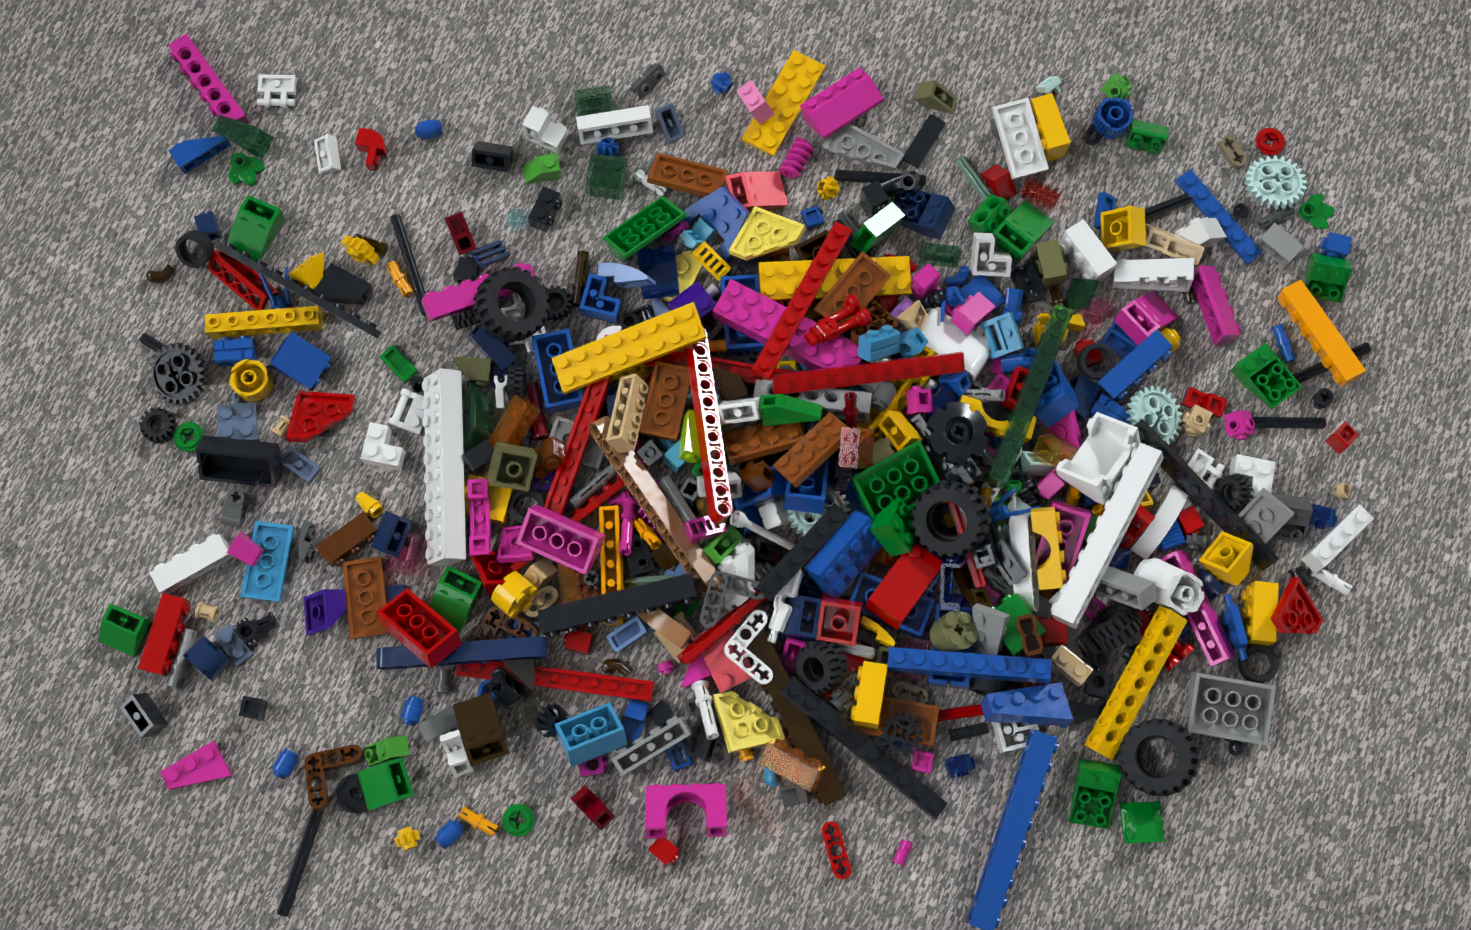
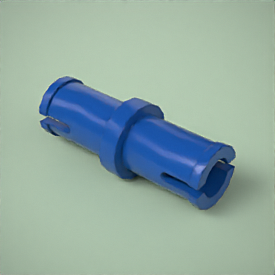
[1271,324,1296,363]

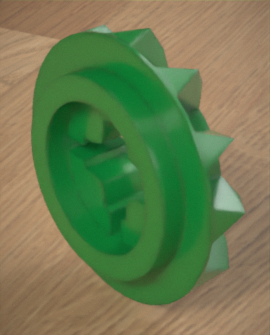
[173,422,205,453]
[502,804,535,837]

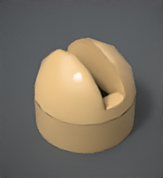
[1334,483,1350,498]

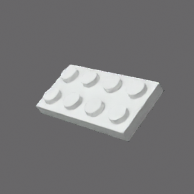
[991,98,1049,180]

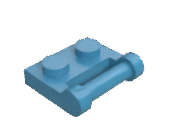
[980,312,1024,359]

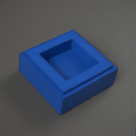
[800,205,825,230]

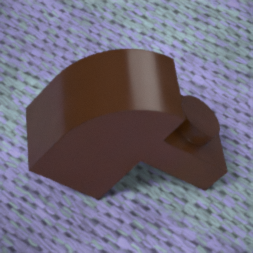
[738,457,775,492]

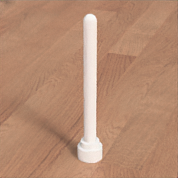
[730,510,795,550]

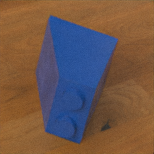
[267,332,331,390]

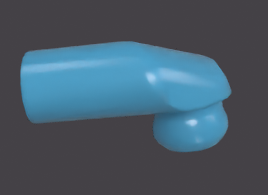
[764,756,783,787]

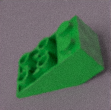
[227,195,285,262]
[993,200,1054,263]
[1231,343,1302,409]
[429,566,485,635]
[1068,758,1121,829]

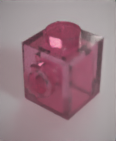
[1082,296,1111,324]

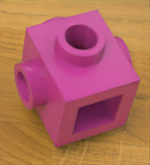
[1224,410,1255,441]

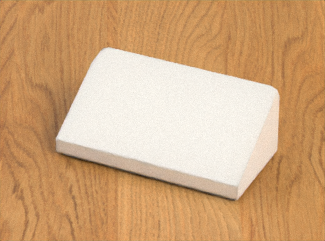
[314,134,341,174]

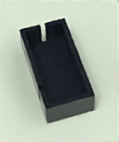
[195,435,282,488]

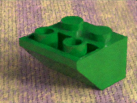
[1124,119,1169,155]
[1305,253,1352,303]
[870,497,916,557]
[99,603,153,657]
[357,757,414,811]

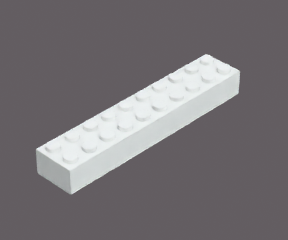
[422,368,466,566]

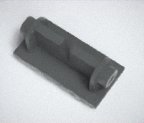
[630,63,666,100]

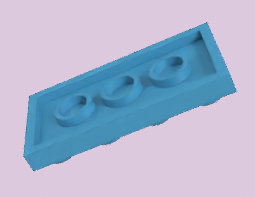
[240,521,295,603]

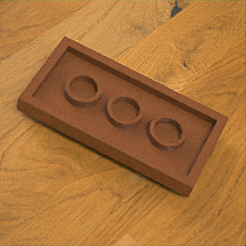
[647,153,728,197]
[814,251,892,334]
[639,361,690,442]
[773,412,854,488]
[722,422,804,465]
[343,557,390,640]
[855,696,940,747]

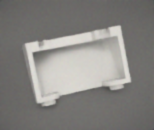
[922,307,992,381]
[1056,412,1141,505]

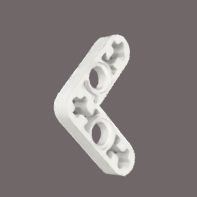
[724,610,773,685]

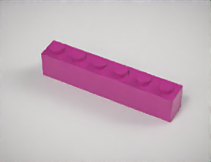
[421,262,535,323]
[1160,550,1236,667]

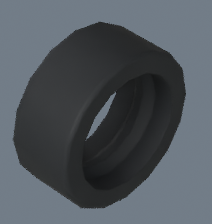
[175,230,214,268]
[1077,343,1116,380]
[508,489,545,525]
[1238,645,1279,683]
[969,678,1009,696]

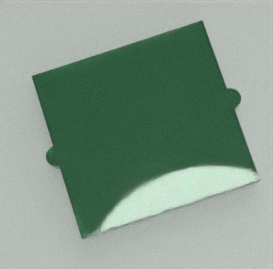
[1065,278,1100,310]

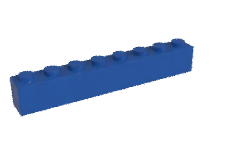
[888,647,1051,684]

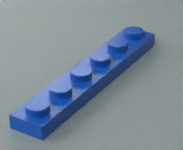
[1175,169,1263,265]

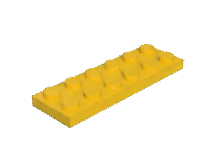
[742,50,826,157]

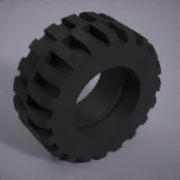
[473,266,550,343]
[911,479,991,558]
[1119,718,1200,796]

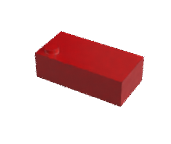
[865,542,944,630]
[377,588,462,669]

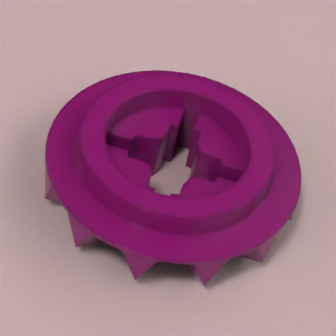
[662,221,689,242]

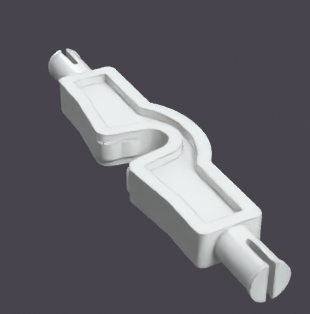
[767,569,804,643]

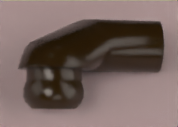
[601,659,632,677]

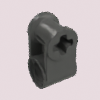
[221,489,249,527]

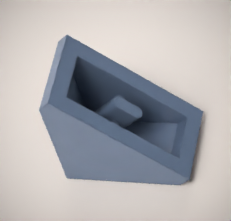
[655,102,685,143]

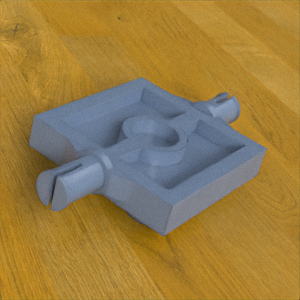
[217,392,258,441]

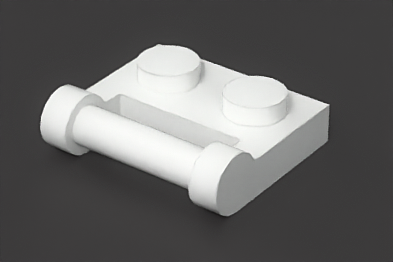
[388,388,424,435]

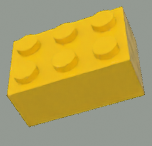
[1030,93,1071,162]
[1240,581,1279,646]
[851,661,888,730]

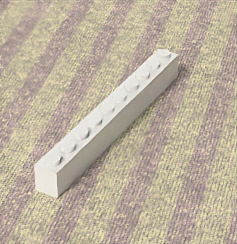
[1051,443,1164,629]

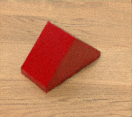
[981,165,1017,201]
[1325,421,1359,454]

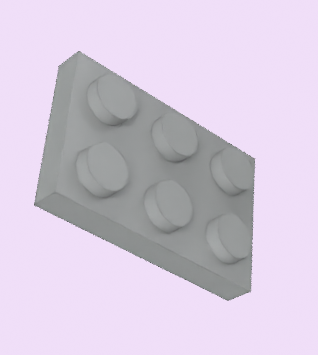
[549,416,605,470]
[1237,487,1294,544]

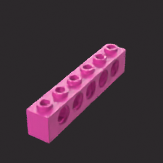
[168,34,249,134]

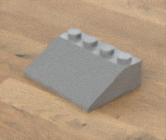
[1187,672,1276,746]

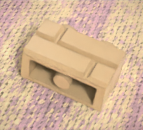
[1049,644,1093,687]

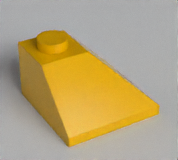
[1199,531,1253,586]

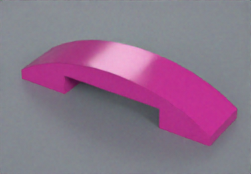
[468,478,491,556]

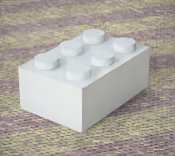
[1059,219,1117,287]

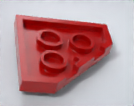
[286,391,356,443]
[1270,577,1323,634]

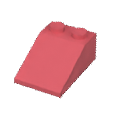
[693,627,755,693]

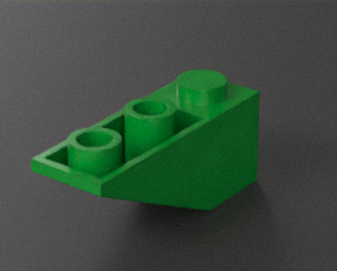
[758,394,823,426]

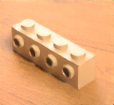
[606,374,649,453]

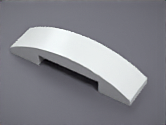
[1129,484,1188,559]

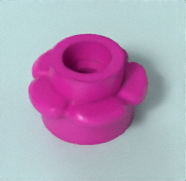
[656,659,675,675]

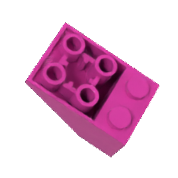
[1114,291,1179,345]

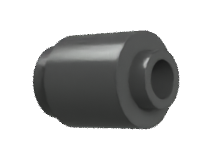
[871,382,897,412]

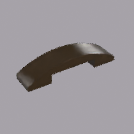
[949,555,993,607]

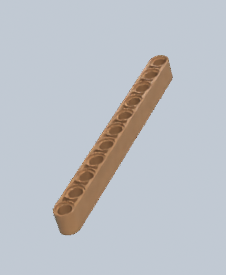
[589,416,724,597]

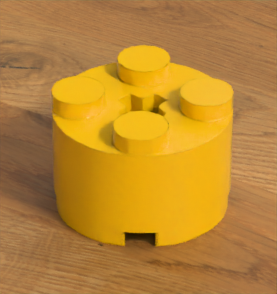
[230,359,274,402]
[491,571,538,619]

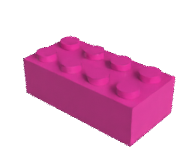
[1036,499,1091,585]

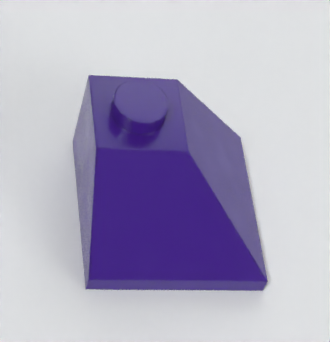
[667,281,716,324]
[303,589,346,635]

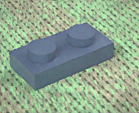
[281,446,322,484]
[214,624,255,667]

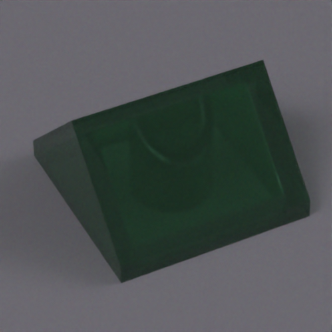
[574,84,614,117]

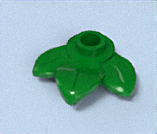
[228,153,265,186]
[1298,194,1335,229]

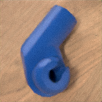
[945,265,970,286]

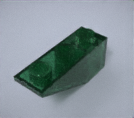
[211,115,275,159]

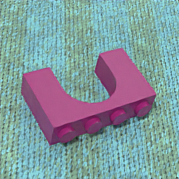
[645,783,727,839]

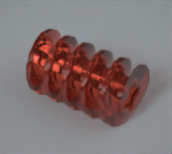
[1021,175,1062,211]

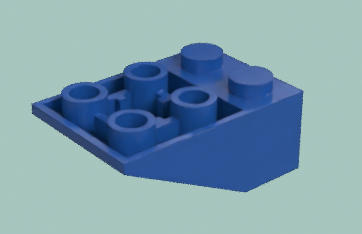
[1028,358,1079,428]

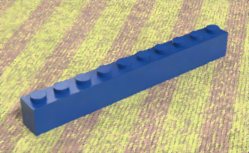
[967,729,1058,930]

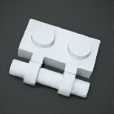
[257,75,297,108]
[1187,448,1225,490]

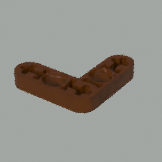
[850,299,898,346]
[473,606,540,641]
[304,745,364,811]

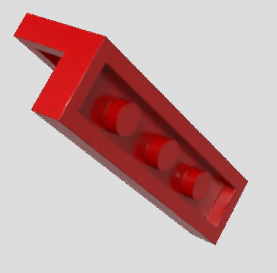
[206,250,279,310]

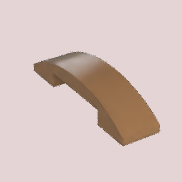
[637,608,693,649]

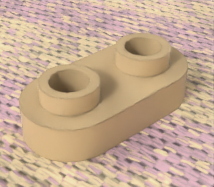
[524,586,559,618]

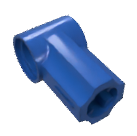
[1001,288,1023,327]
[1001,348,1041,373]

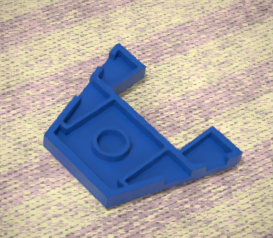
[681,186,750,264]

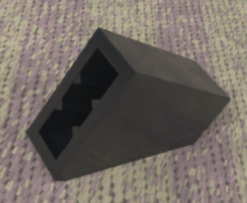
[313,263,373,305]

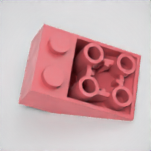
[725,171,788,215]

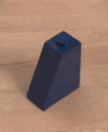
[466,324,517,371]

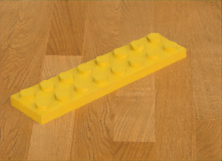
[758,256,912,301]
[552,302,707,394]

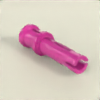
[619,498,638,556]

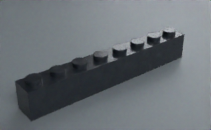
[537,573,699,638]

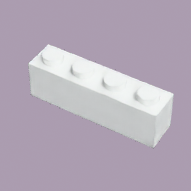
[576,105,653,145]
[1301,504,1374,573]
[149,534,234,594]

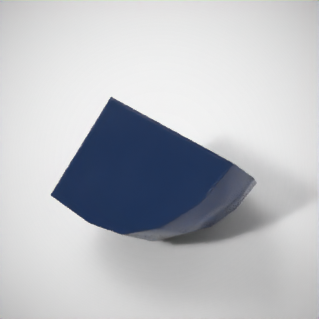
[1197,569,1226,602]

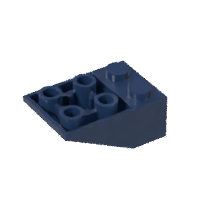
[893,189,956,240]

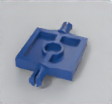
[1221,594,1249,661]

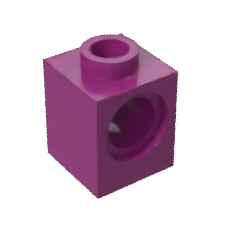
[579,755,608,778]

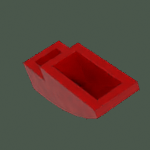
[1112,504,1155,562]

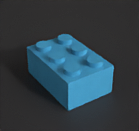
[554,702,627,767]

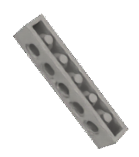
[753,379,872,423]

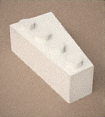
[1112,258,1194,292]

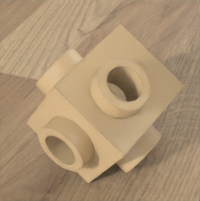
[1181,404,1213,437]

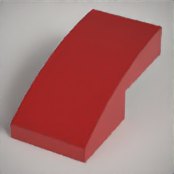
[1182,387,1227,418]

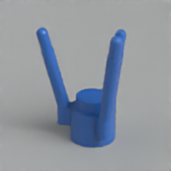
[260,267,291,309]
[940,287,965,322]
[989,487,1041,523]

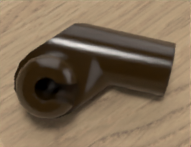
[146,264,175,283]

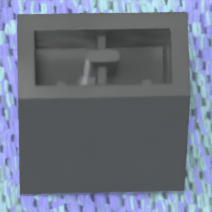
[1271,493,1313,543]

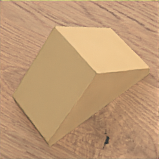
[896,300,928,332]

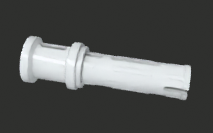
[691,680,719,740]

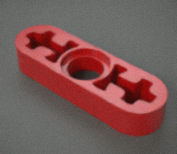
[821,821,851,880]

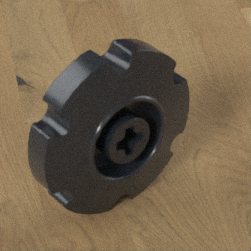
[926,402,988,465]

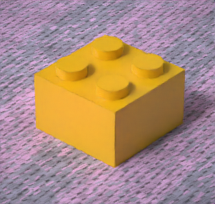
[1100,206,1146,252]

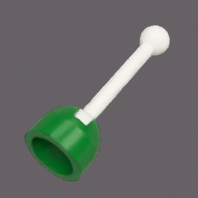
[1006,480,1022,512]

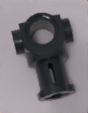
[236,611,279,648]

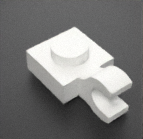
[494,375,509,408]

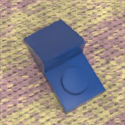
[622,699,650,741]

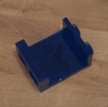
[637,246,680,300]
[940,555,968,611]

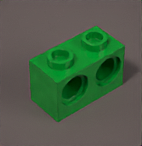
[967,194,1013,233]

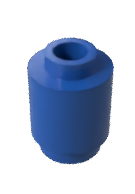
[415,119,443,140]
[400,695,425,726]
[271,748,299,780]
[434,819,464,849]

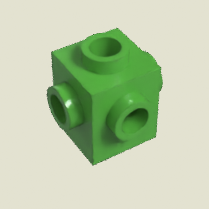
[1101,73,1133,99]

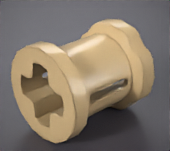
[270,415,290,440]
[194,601,220,623]

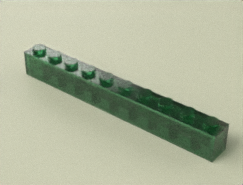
[984,303,1074,489]

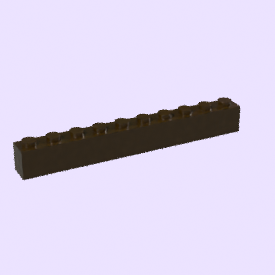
[735,616,847,806]

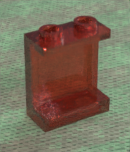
[839,427,874,469]

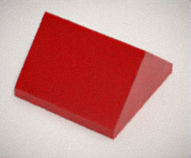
[471,551,512,597]

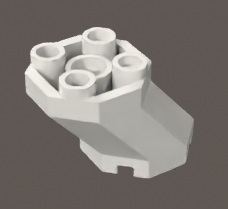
[717,542,755,611]
[1133,558,1204,615]

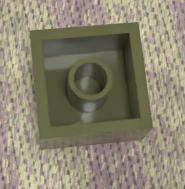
[1030,239,1069,289]
[487,442,537,491]

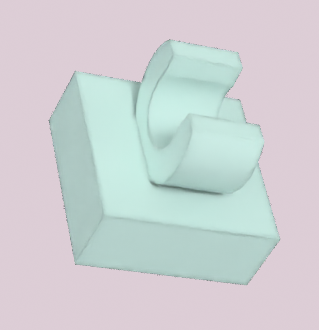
[1036,76,1062,95]

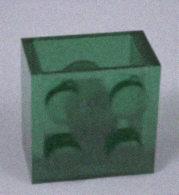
[585,154,629,200]

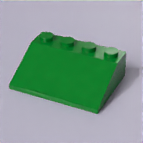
[602,195,687,261]
[851,440,940,521]

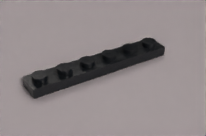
[755,503,849,602]

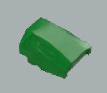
[1119,801,1166,844]

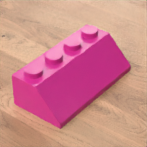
[800,67,884,139]
[1192,265,1241,347]
[516,505,606,575]

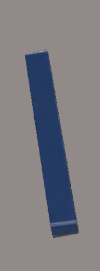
[376,636,547,670]

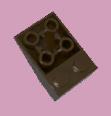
[453,692,510,766]

